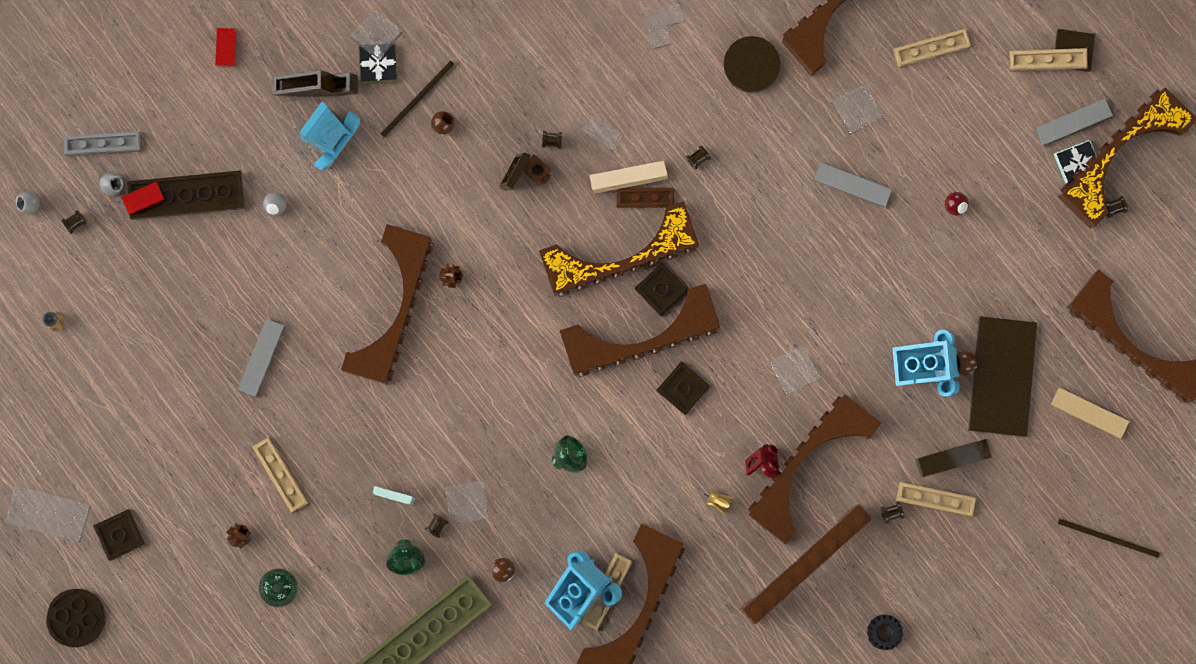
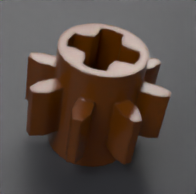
[439,264,463,288]
[226,523,251,549]

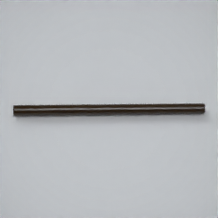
[381,60,454,138]
[1058,518,1160,558]

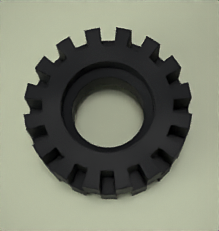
[867,615,904,650]

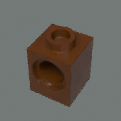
[522,154,551,186]

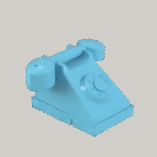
[299,102,360,171]
[893,330,960,397]
[544,550,622,630]

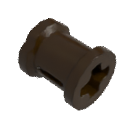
[542,131,563,149]
[686,145,711,170]
[1106,196,1128,218]
[61,210,87,234]
[880,502,905,524]
[425,513,449,538]

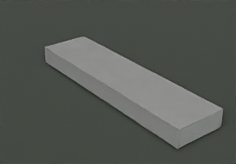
[1035,99,1113,146]
[64,131,141,156]
[814,163,892,208]
[238,319,285,397]

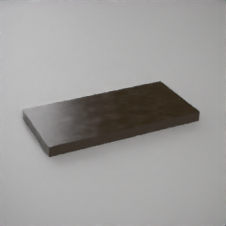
[968,316,1037,437]

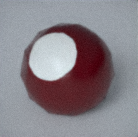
[944,192,969,216]

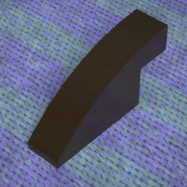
[273,70,358,97]
[915,439,992,478]

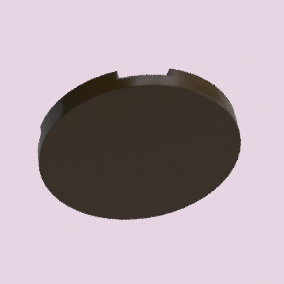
[723,36,780,93]
[46,589,106,647]

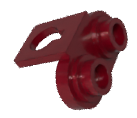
[745,444,779,478]

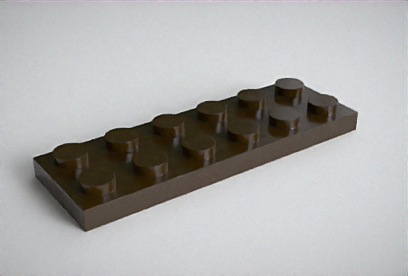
[127,170,245,220]

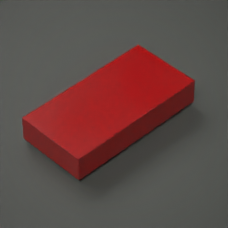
[215,28,237,67]
[121,182,165,215]

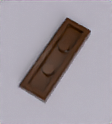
[617,188,674,208]

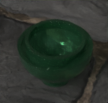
[552,435,587,473]
[386,539,425,575]
[259,568,298,607]

